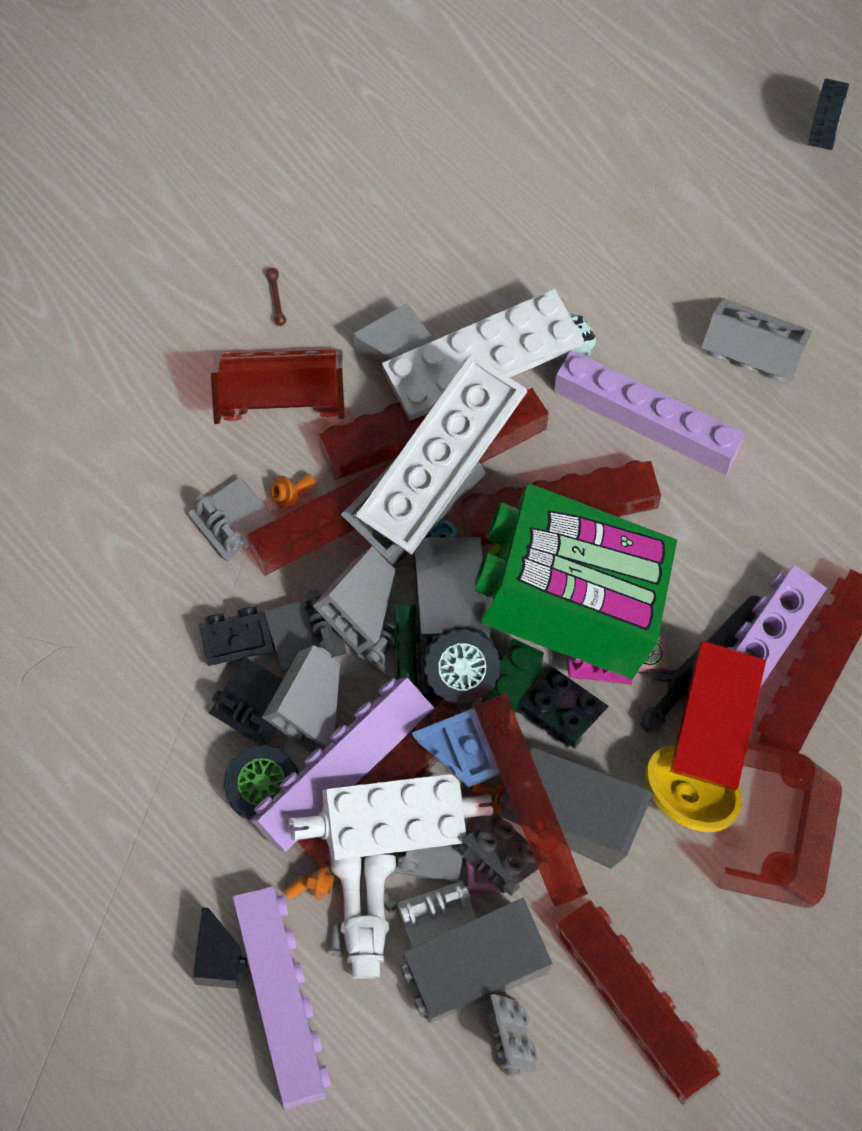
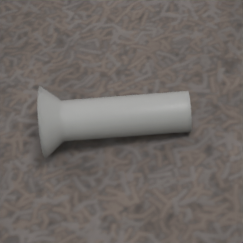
[384,892,399,914]
[327,923,343,956]

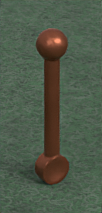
[266,268,286,326]

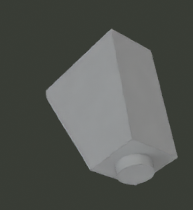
[354,303,434,367]
[313,546,395,654]
[262,645,340,753]

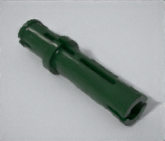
[392,605,419,688]

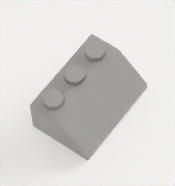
[701,298,812,381]

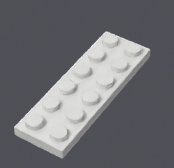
[382,289,584,421]
[356,353,527,555]

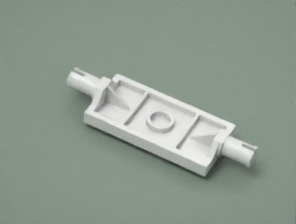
[288,774,493,860]

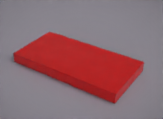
[669,641,767,791]

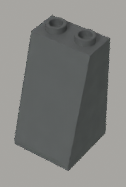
[413,536,490,675]
[498,747,653,869]
[399,897,553,1023]

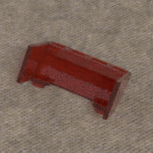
[211,348,345,424]
[718,742,842,908]

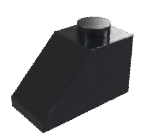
[193,907,247,989]

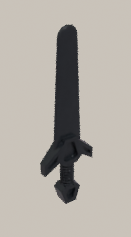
[639,595,761,733]

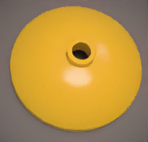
[645,744,742,832]

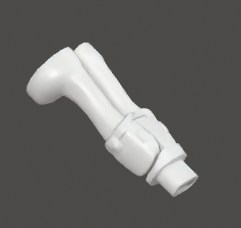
[330,854,396,979]

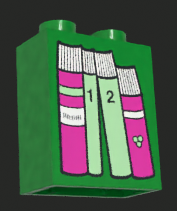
[473,483,677,680]

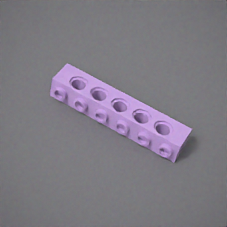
[679,565,827,728]

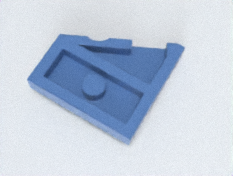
[412,708,501,787]

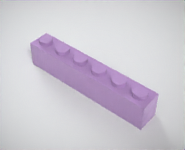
[554,350,745,475]
[251,678,434,852]
[233,886,331,1110]

